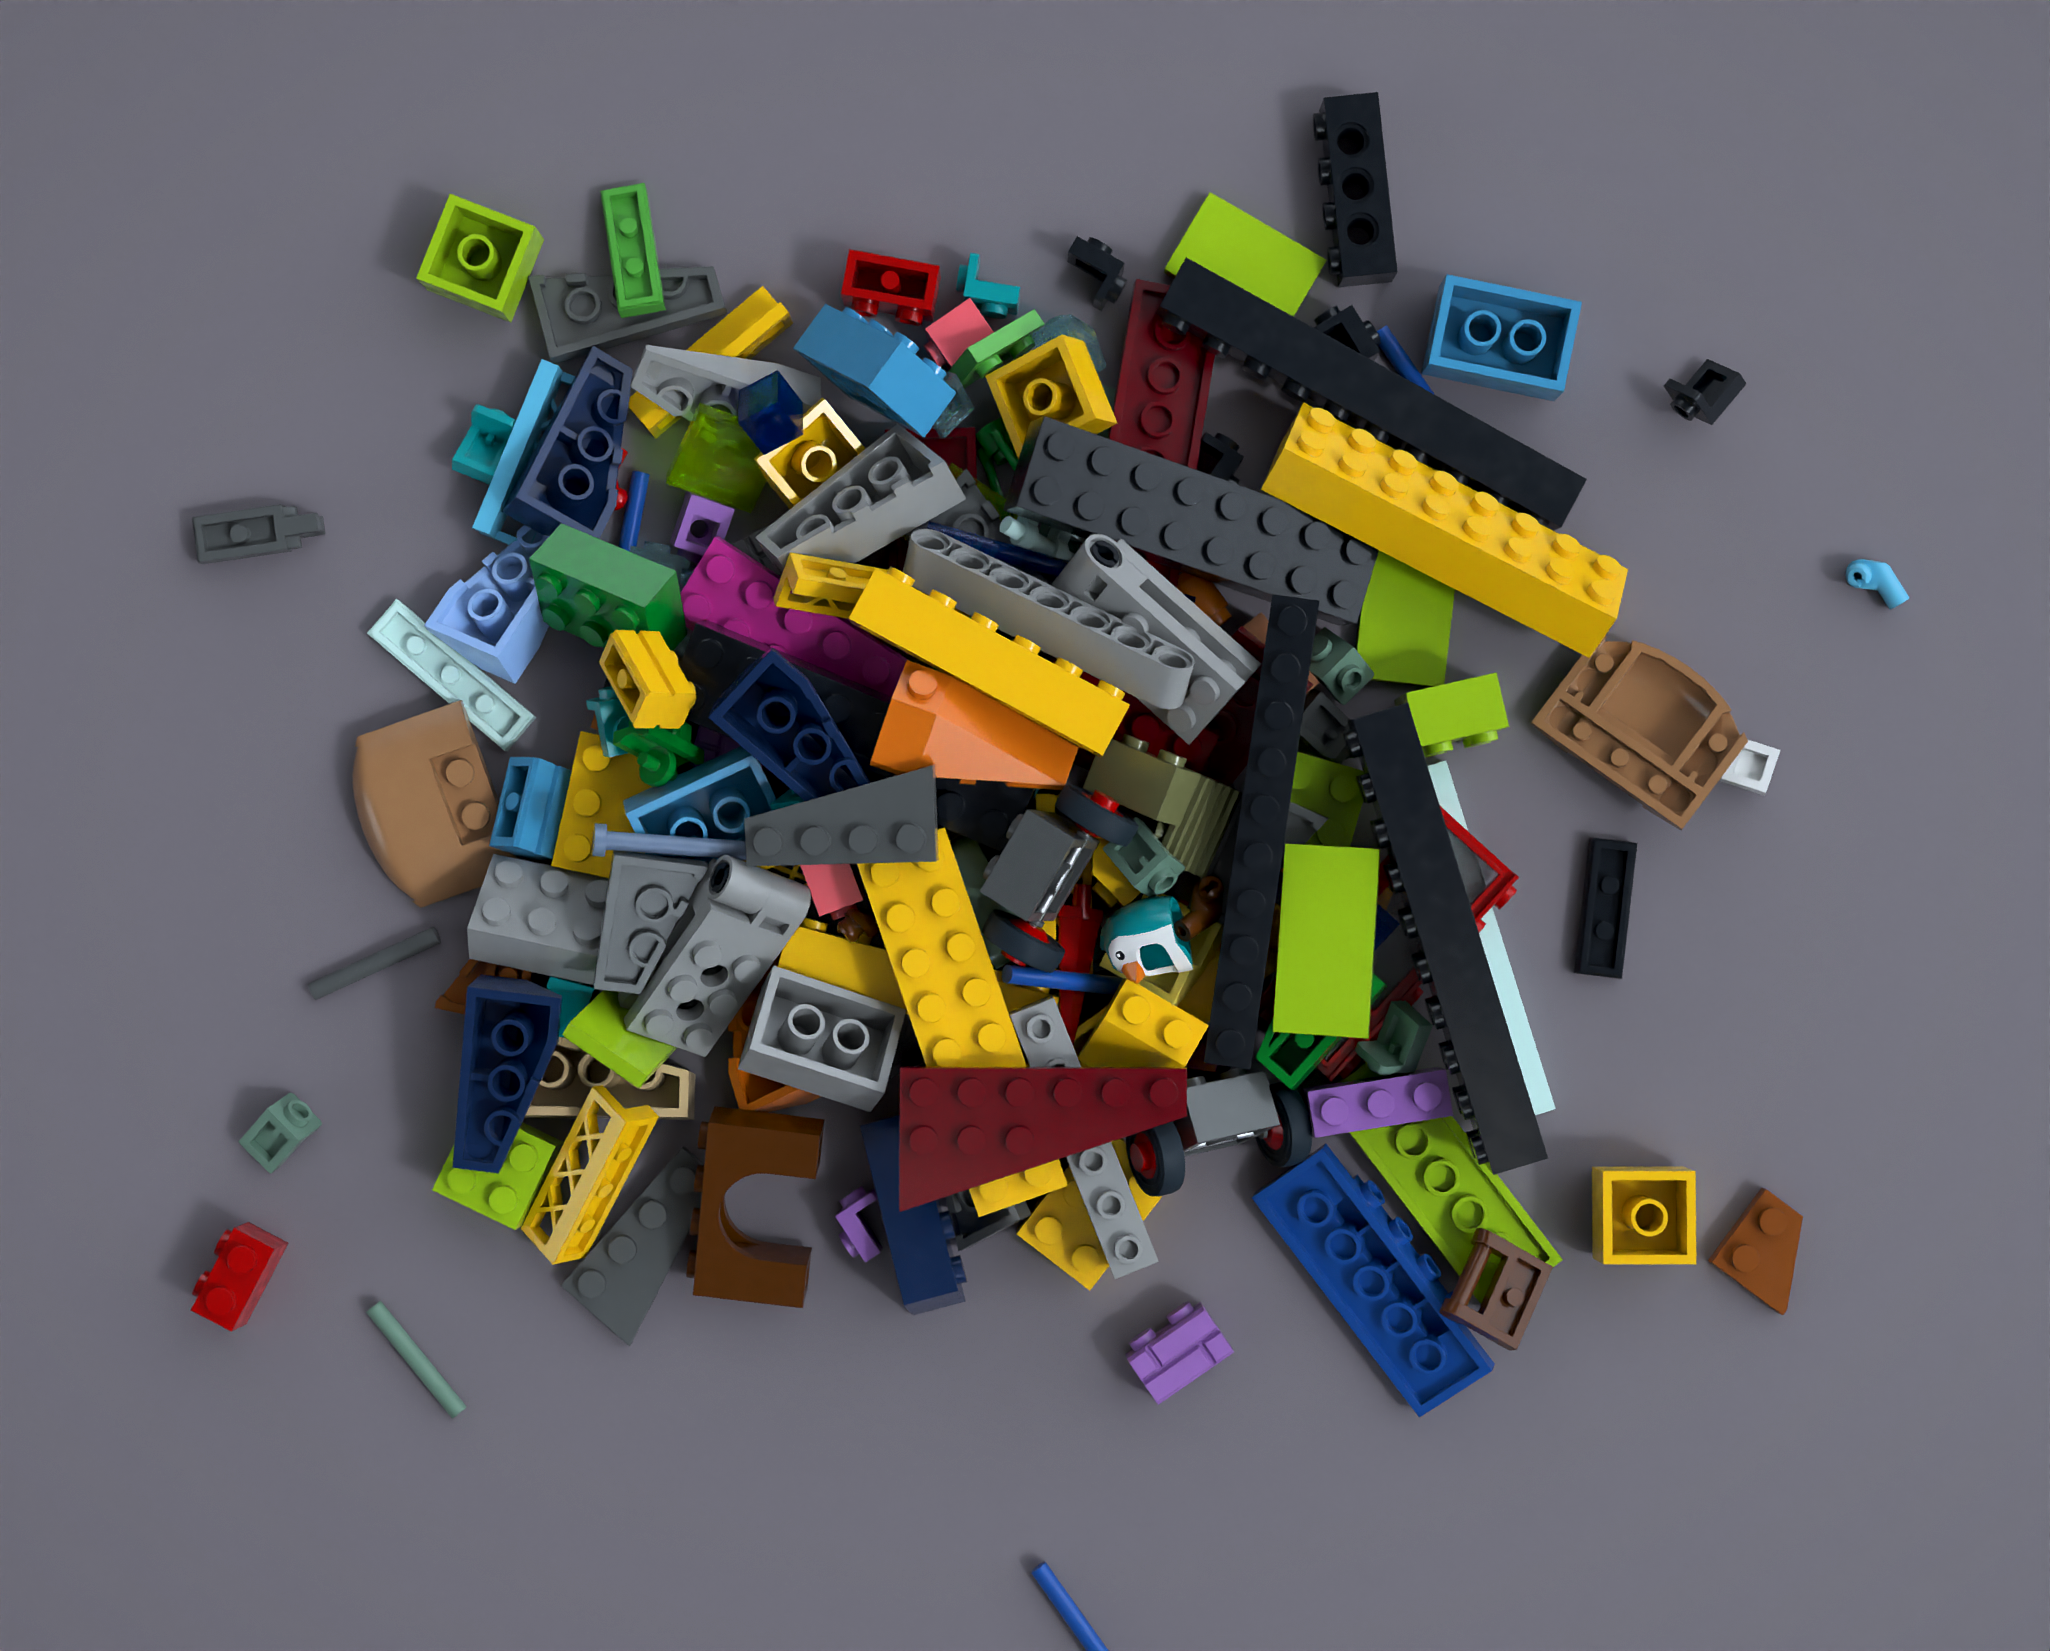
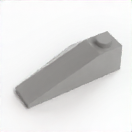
[630,345,821,470]

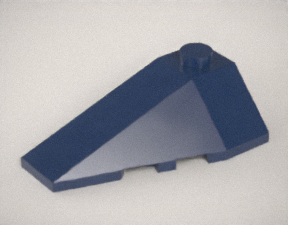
[502,346,633,539]

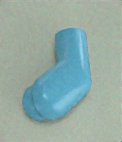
[1845,559,1910,610]

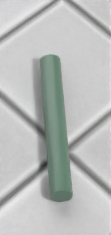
[366,1301,467,1419]

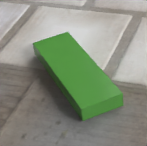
[600,183,666,318]

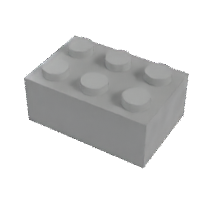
[467,854,609,985]
[738,965,906,1112]

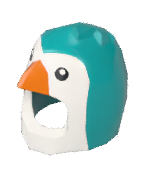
[1100,896,1193,984]

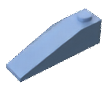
[424,525,549,684]

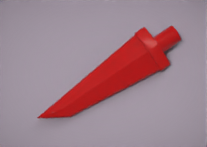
[1057,884,1104,1046]

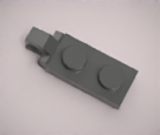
[192,504,325,564]

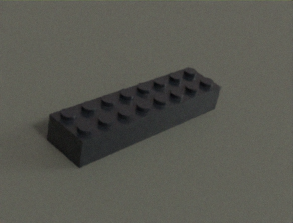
[1003,416,1379,625]
[679,620,1036,852]

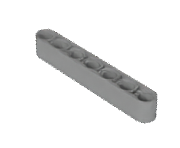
[903,529,1195,709]

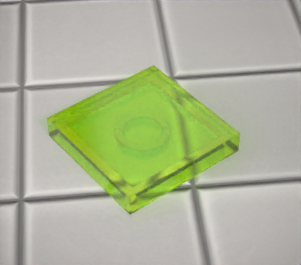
[666,403,783,513]

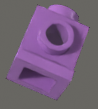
[670,490,735,563]

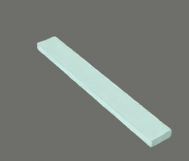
[1428,760,1556,1115]

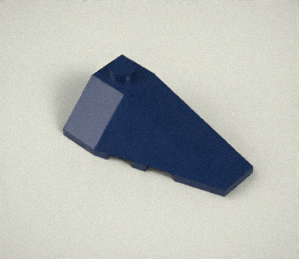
[708,647,870,801]
[452,974,562,1173]

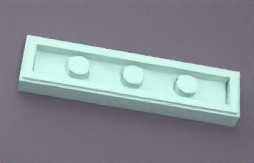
[367,599,536,751]

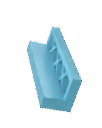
[472,359,575,545]

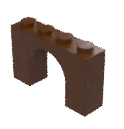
[686,1106,825,1308]

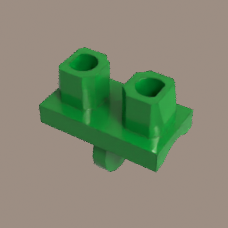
[613,719,704,787]

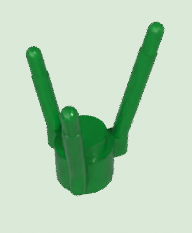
[976,418,1018,520]

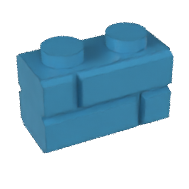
[489,757,572,861]

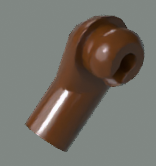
[1174,876,1224,942]
[837,908,879,942]

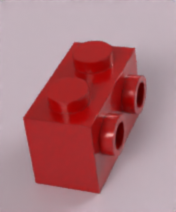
[841,249,941,326]
[191,1222,289,1332]

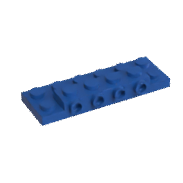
[1252,1143,1495,1418]

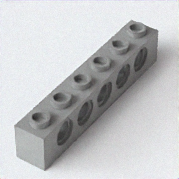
[1008,995,1159,1279]

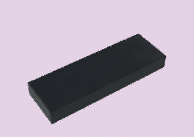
[1574,838,1637,979]

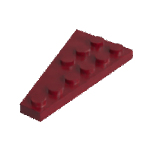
[899,1067,1187,1212]

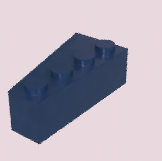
[860,1115,967,1315]

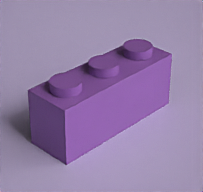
[1302,1067,1453,1138]

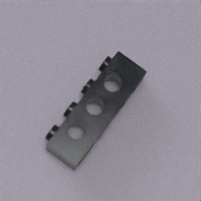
[1313,92,1398,288]

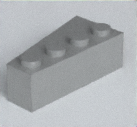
[755,423,966,576]

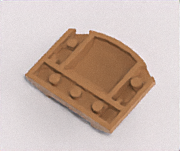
[1531,636,1748,831]
[353,700,520,908]

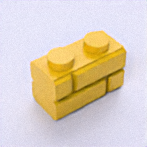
[599,630,696,729]

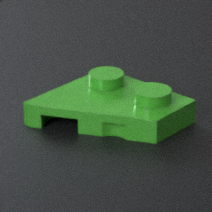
[943,309,1045,395]

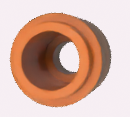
[1177,572,1232,626]

